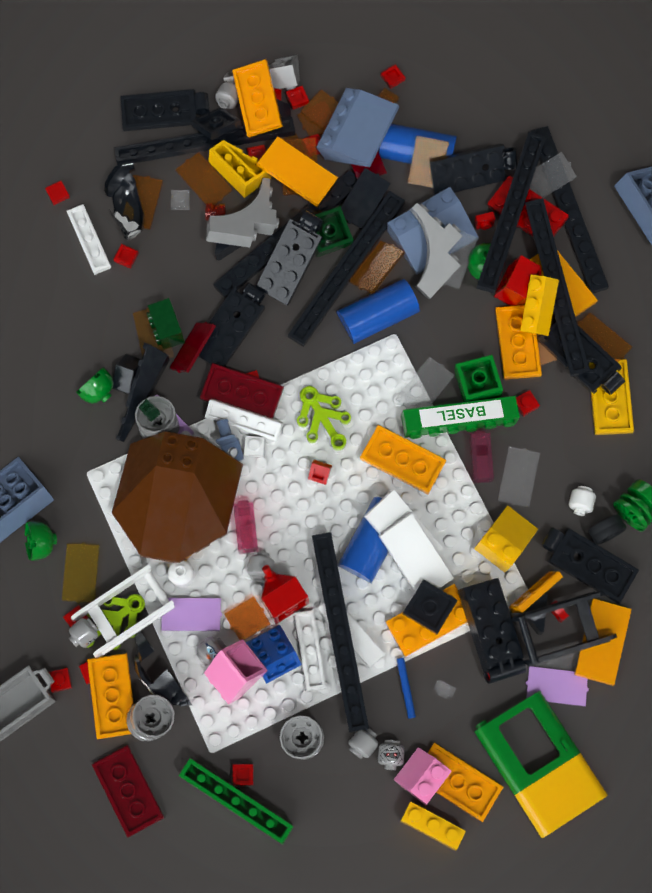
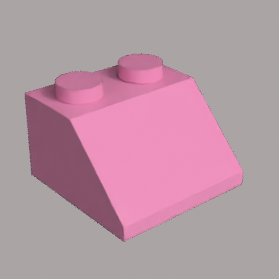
[394,747,452,806]

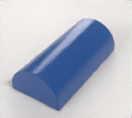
[379,123,457,167]
[336,279,420,344]
[337,497,389,584]

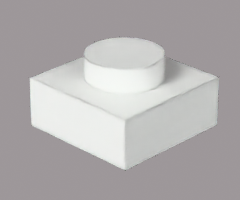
[244,436,265,458]

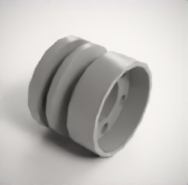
[135,396,179,439]
[126,695,174,741]
[280,715,324,760]

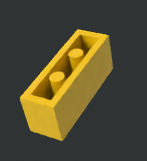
[520,275,559,336]
[401,801,466,851]

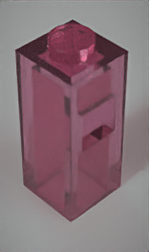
[469,431,494,483]
[233,500,259,554]

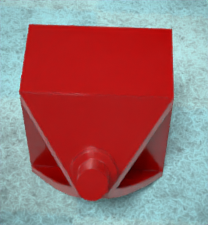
[493,255,541,306]
[261,565,309,625]

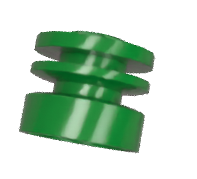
[613,479,652,532]

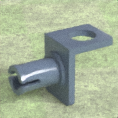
[216,419,244,461]

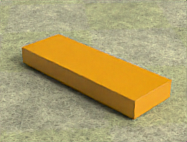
[509,571,563,613]

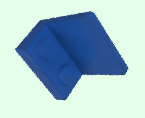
[246,625,302,684]

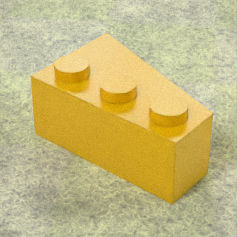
[208,140,272,198]

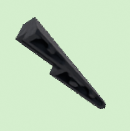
[116,343,170,442]

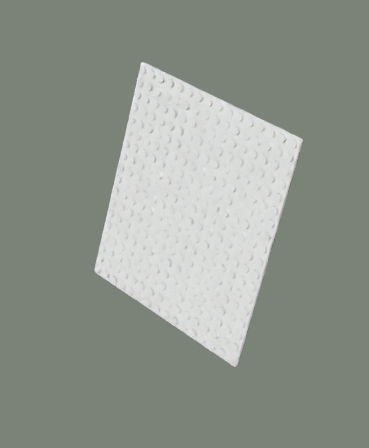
[87,334,528,753]

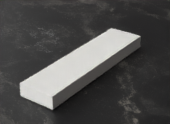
[67,204,111,275]
[205,398,283,441]
[317,603,385,668]
[294,610,327,692]

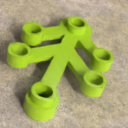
[297,386,351,451]
[86,594,145,650]

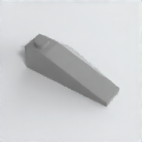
[224,55,300,90]

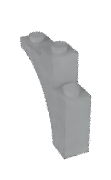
[206,178,279,248]
[410,203,462,299]

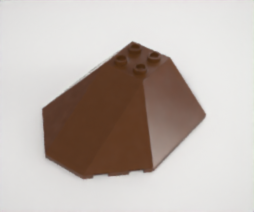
[112,431,243,563]

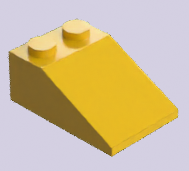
[474,505,538,573]

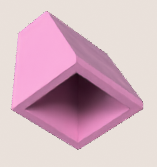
[204,639,268,704]

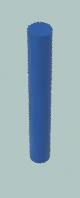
[396,658,416,719]

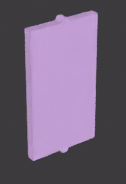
[161,598,222,631]
[526,666,589,706]

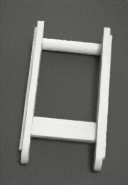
[71,564,175,658]

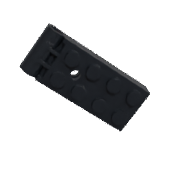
[457,578,526,684]

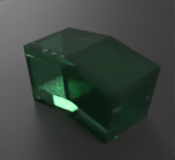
[138,399,160,422]

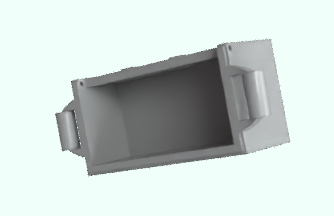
[0,665,56,742]

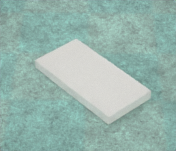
[364,490,443,553]
[379,513,454,592]

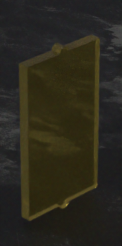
[62,543,100,604]

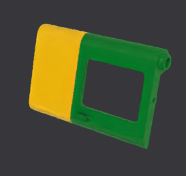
[475,691,608,838]

